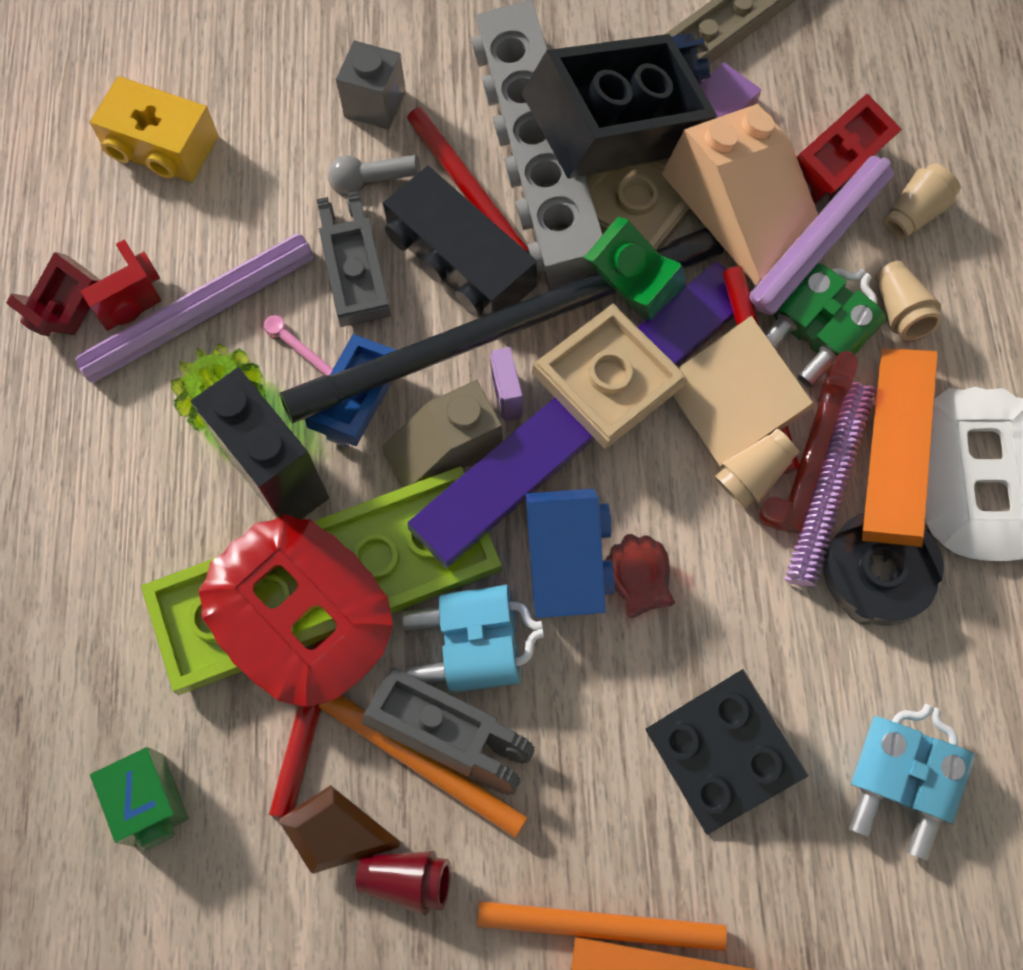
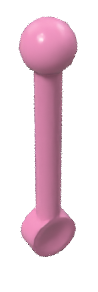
[264,315,333,375]

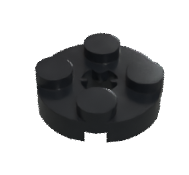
[823,513,944,626]

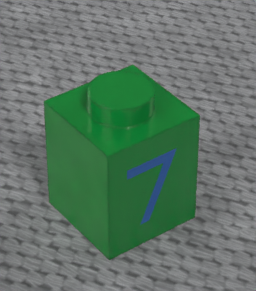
[89,747,189,851]

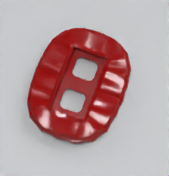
[198,514,393,707]

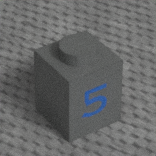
[336,40,406,130]

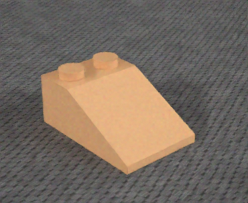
[662,104,818,286]

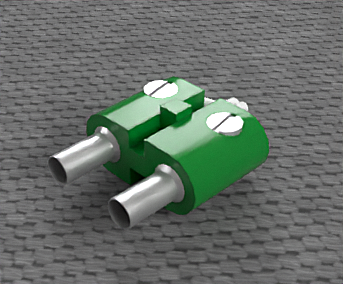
[765,263,886,388]

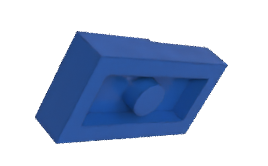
[305,334,395,448]

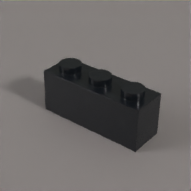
[382,165,537,316]

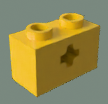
[89,76,219,183]

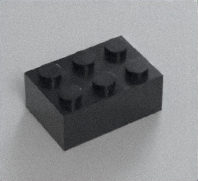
[521,34,718,179]

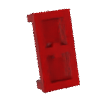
[797,93,902,204]

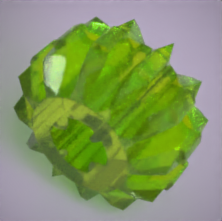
[170,342,266,432]

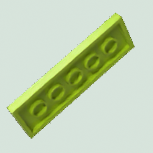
[140,466,502,696]

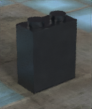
[190,366,329,519]

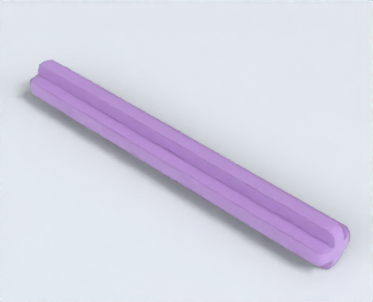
[75,234,313,383]

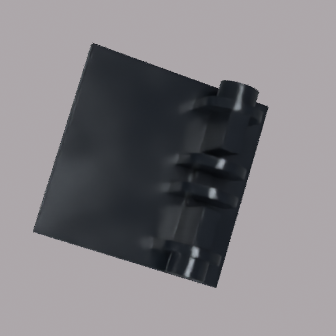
[645,669,810,835]

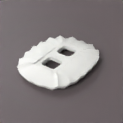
[925,387,1023,562]

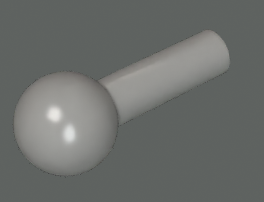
[328,155,421,195]

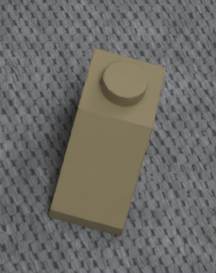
[382,380,503,488]

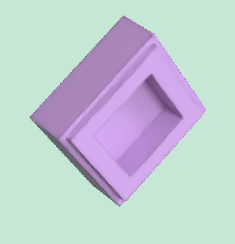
[490,347,523,421]

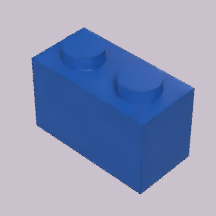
[525,489,615,618]

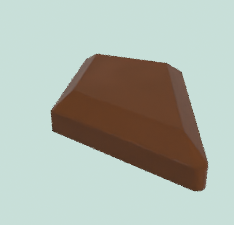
[279,785,400,874]

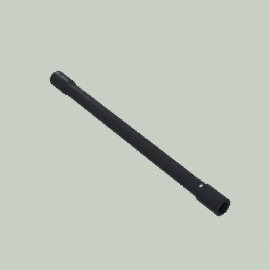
[279,227,725,424]

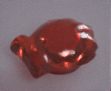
[606,534,675,618]

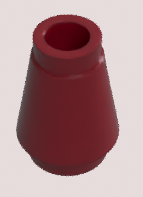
[356,851,451,915]

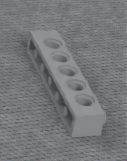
[471,0,602,291]

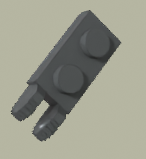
[316,190,391,327]
[362,667,535,795]

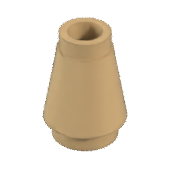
[883,163,961,240]
[875,261,942,341]
[715,429,800,509]

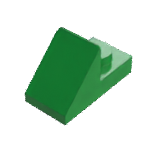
[583,216,686,321]

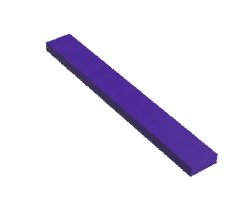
[407,261,751,569]

